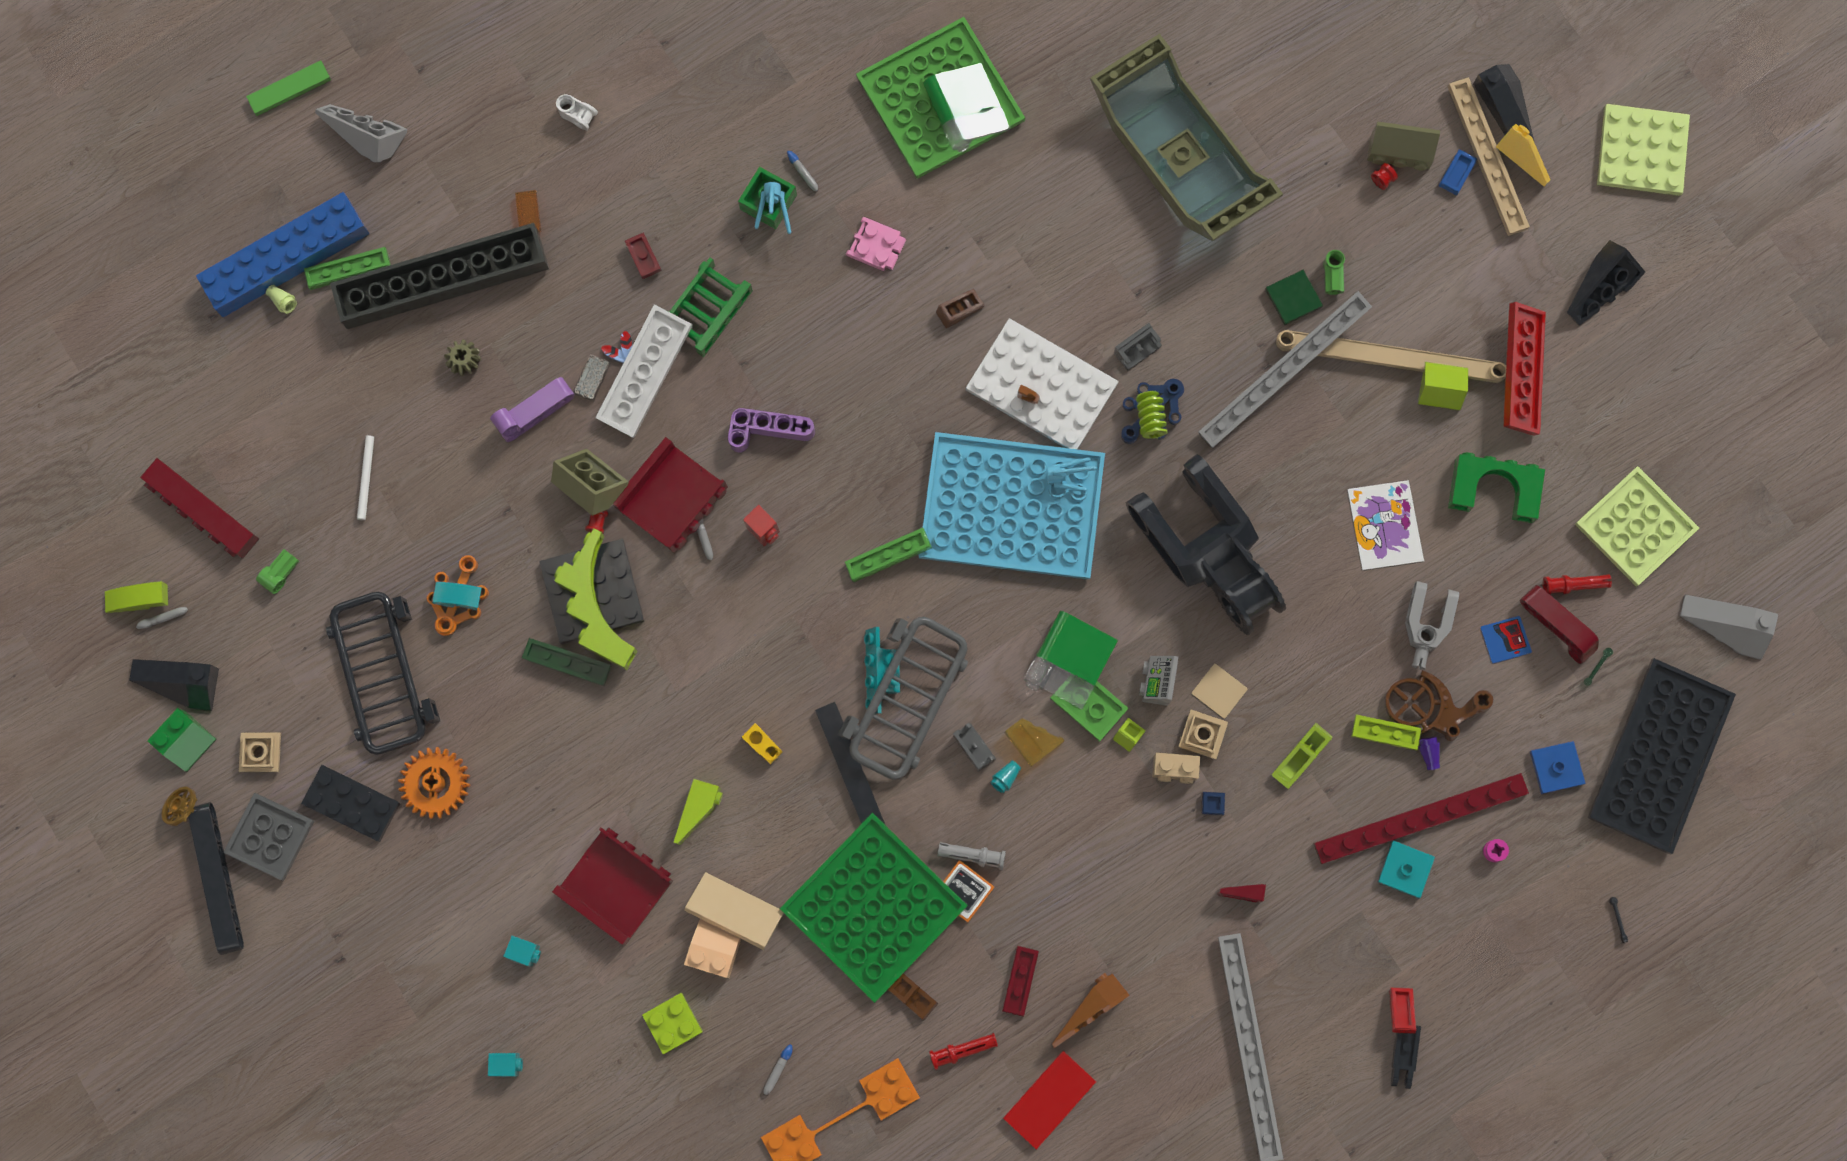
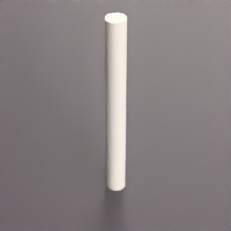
[357,436,374,520]

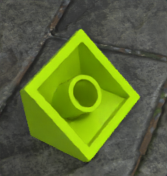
[1417,362,1468,410]

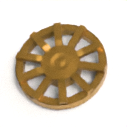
[161,787,197,826]

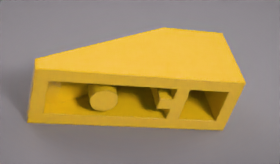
[1496,124,1550,187]

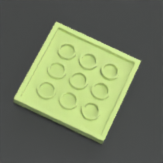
[1597,104,1690,196]
[1575,466,1699,587]

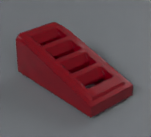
[1217,884,1266,903]

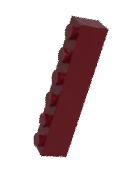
[140,458,259,558]

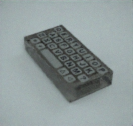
[574,354,611,402]

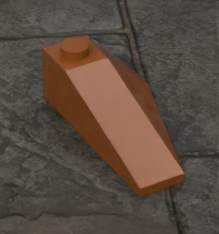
[1051,973,1130,1048]

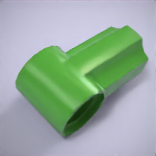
[1323,250,1345,295]
[256,549,299,594]

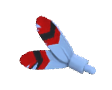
[601,331,633,363]

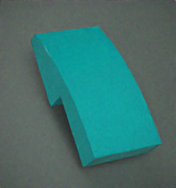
[432,582,481,610]

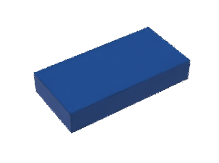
[1439,149,1477,196]

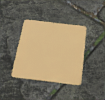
[1192,664,1247,718]

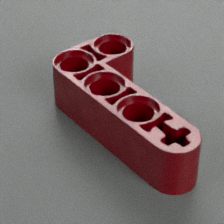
[1519,585,1599,664]

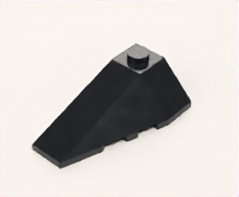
[1473,64,1534,140]
[129,659,219,711]

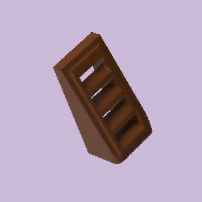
[936,288,985,328]

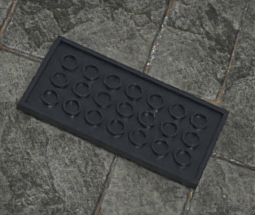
[1588,658,1736,855]

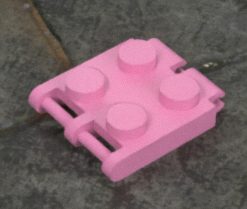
[846,217,906,271]

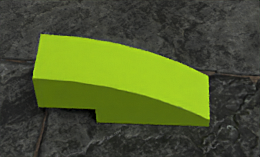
[105,581,168,613]
[1272,723,1333,789]

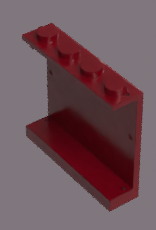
[613,437,728,553]
[552,827,673,946]

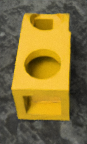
[741,723,783,765]

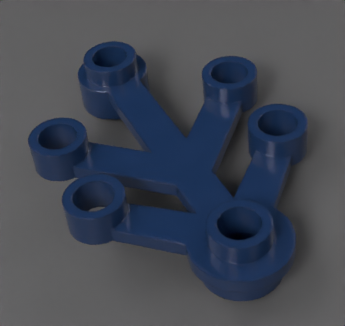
[1121,379,1184,444]

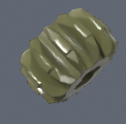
[444,339,481,376]

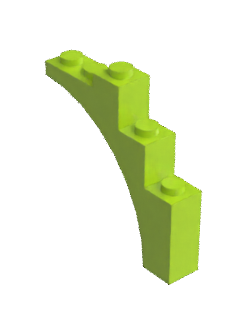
[554,529,638,670]

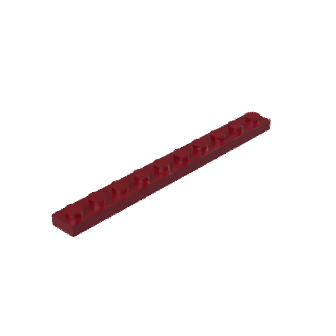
[1313,773,1529,864]

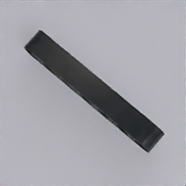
[188,802,244,955]

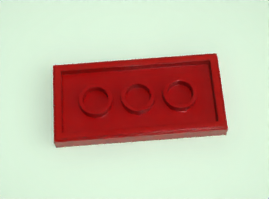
[1003,1051,1097,1150]

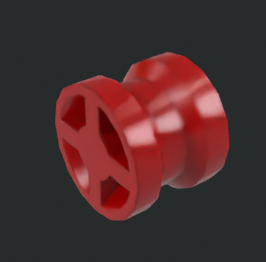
[1371,163,1398,190]

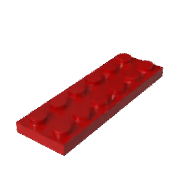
[1503,302,1546,436]

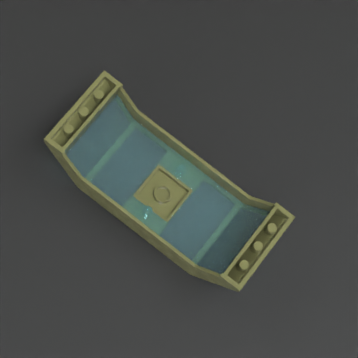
[1090,33,1283,241]

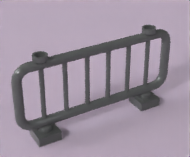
[837,617,968,780]

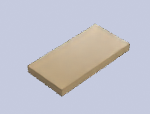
[684,872,784,950]

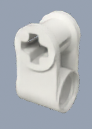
[556,94,598,130]

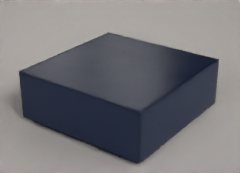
[1202,792,1225,816]

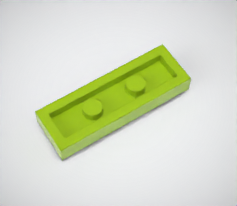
[1351,715,1421,751]

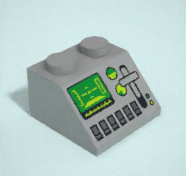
[1139,656,1178,706]

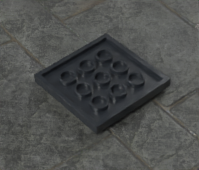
[539,538,644,644]

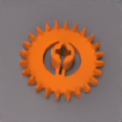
[398,747,470,819]

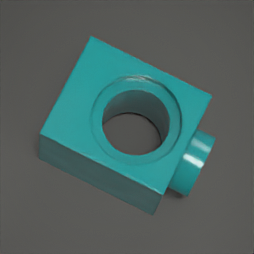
[503,936,541,967]
[488,1053,523,1076]

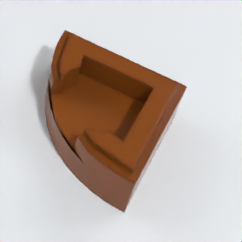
[1017,385,1040,405]

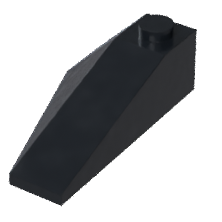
[1567,240,1646,326]

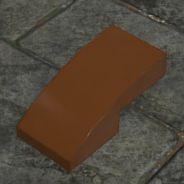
[888,973,938,1020]

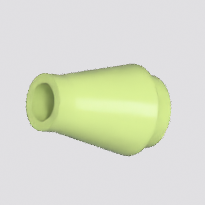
[266,285,297,314]

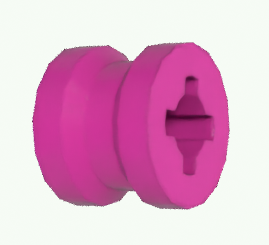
[1483,839,1509,862]

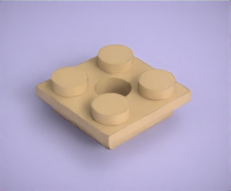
[1178,710,1228,760]
[239,733,281,772]

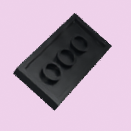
[301,765,400,842]

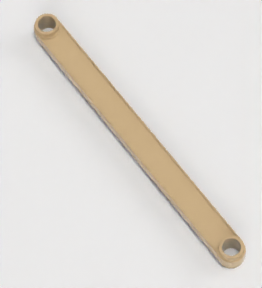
[1276,330,1506,383]

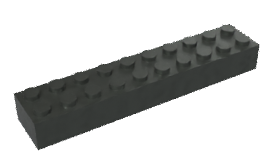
[330,223,549,329]

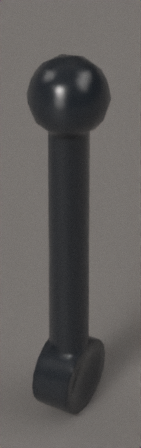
[1609,897,1628,943]

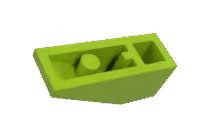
[674,779,723,845]

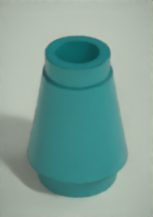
[990,760,1021,793]

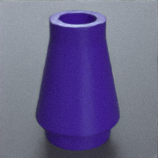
[1418,737,1440,770]

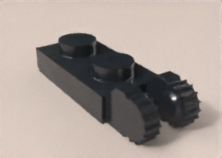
[1391,1025,1421,1089]

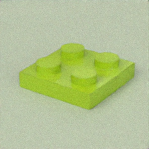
[642,993,703,1055]

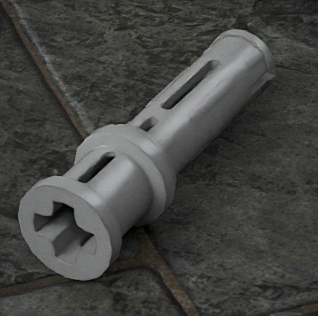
[938,842,1006,870]

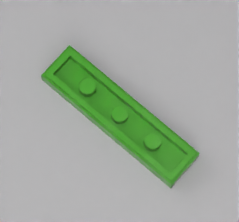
[246,60,331,116]
[304,247,391,290]
[845,528,932,582]

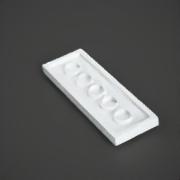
[596,304,693,438]

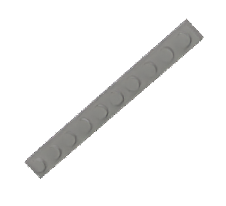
[1198,291,1372,448]
[1218,933,1284,1161]

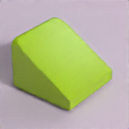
[1113,718,1146,752]

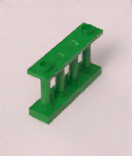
[668,257,753,357]

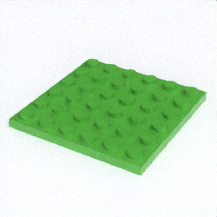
[856,17,1025,179]

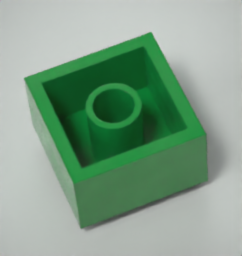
[738,166,797,229]

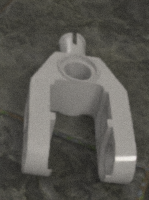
[1405,581,1459,670]

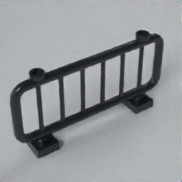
[326,591,440,755]

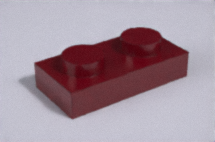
[625,232,662,279]

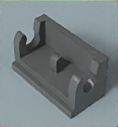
[1114,323,1162,371]
[953,723,996,772]

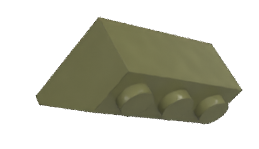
[1367,121,1441,171]
[551,449,628,515]

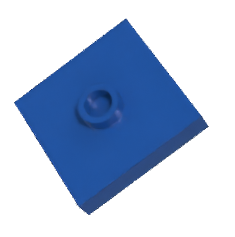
[1530,741,1586,794]

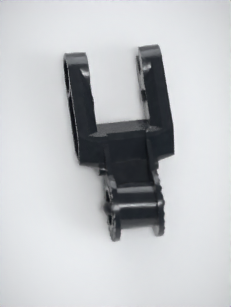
[1125,454,1286,635]

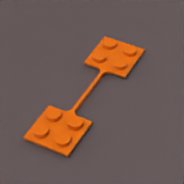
[761,1058,920,1161]

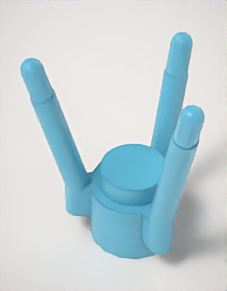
[755,182,791,234]
[1048,457,1097,492]

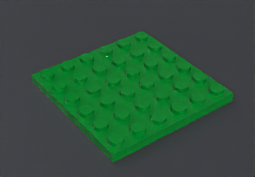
[780,813,968,1003]

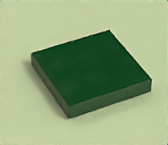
[1265,269,1323,325]

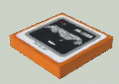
[943,860,995,923]

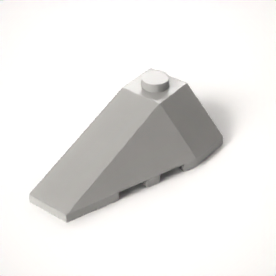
[315,104,407,162]
[1680,595,1778,660]

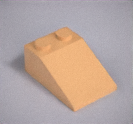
[684,919,741,978]

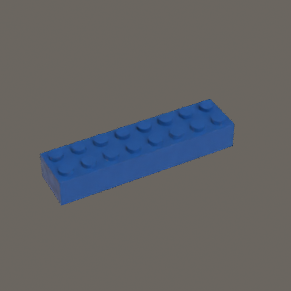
[196,192,369,317]

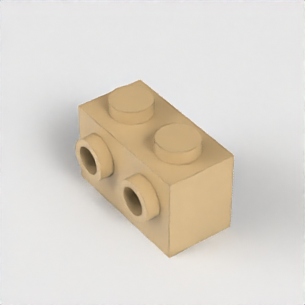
[1152,753,1200,784]

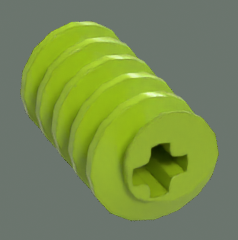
[1136,391,1168,439]

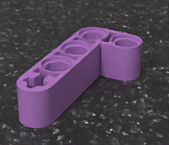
[490,377,575,442]
[728,408,815,452]

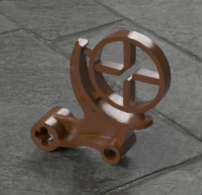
[1385,670,1494,741]

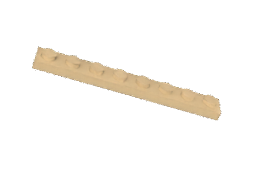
[1448,77,1530,236]

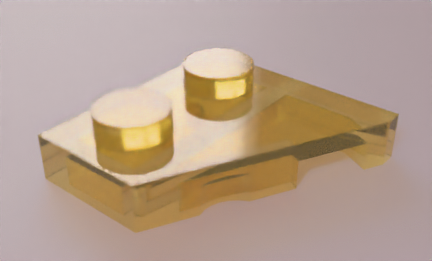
[1004,718,1065,767]

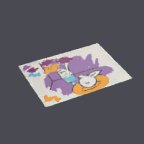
[1348,480,1424,570]

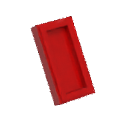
[1389,988,1416,1033]

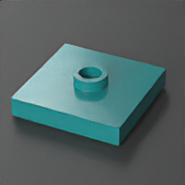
[1377,840,1435,899]

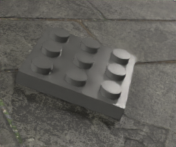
[223,793,314,881]

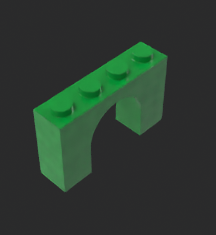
[1448,452,1545,523]

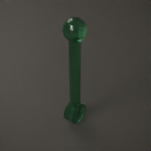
[1584,648,1613,686]

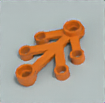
[427,555,489,636]

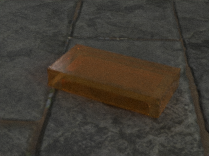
[515,190,542,232]

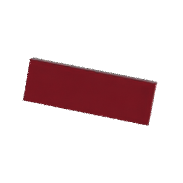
[1002,946,1039,1017]

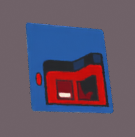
[1481,616,1532,663]

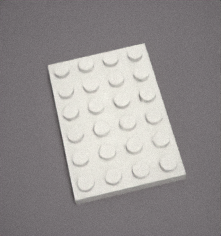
[966,318,1119,450]

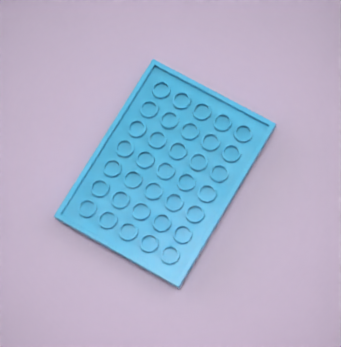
[919,432,1105,580]

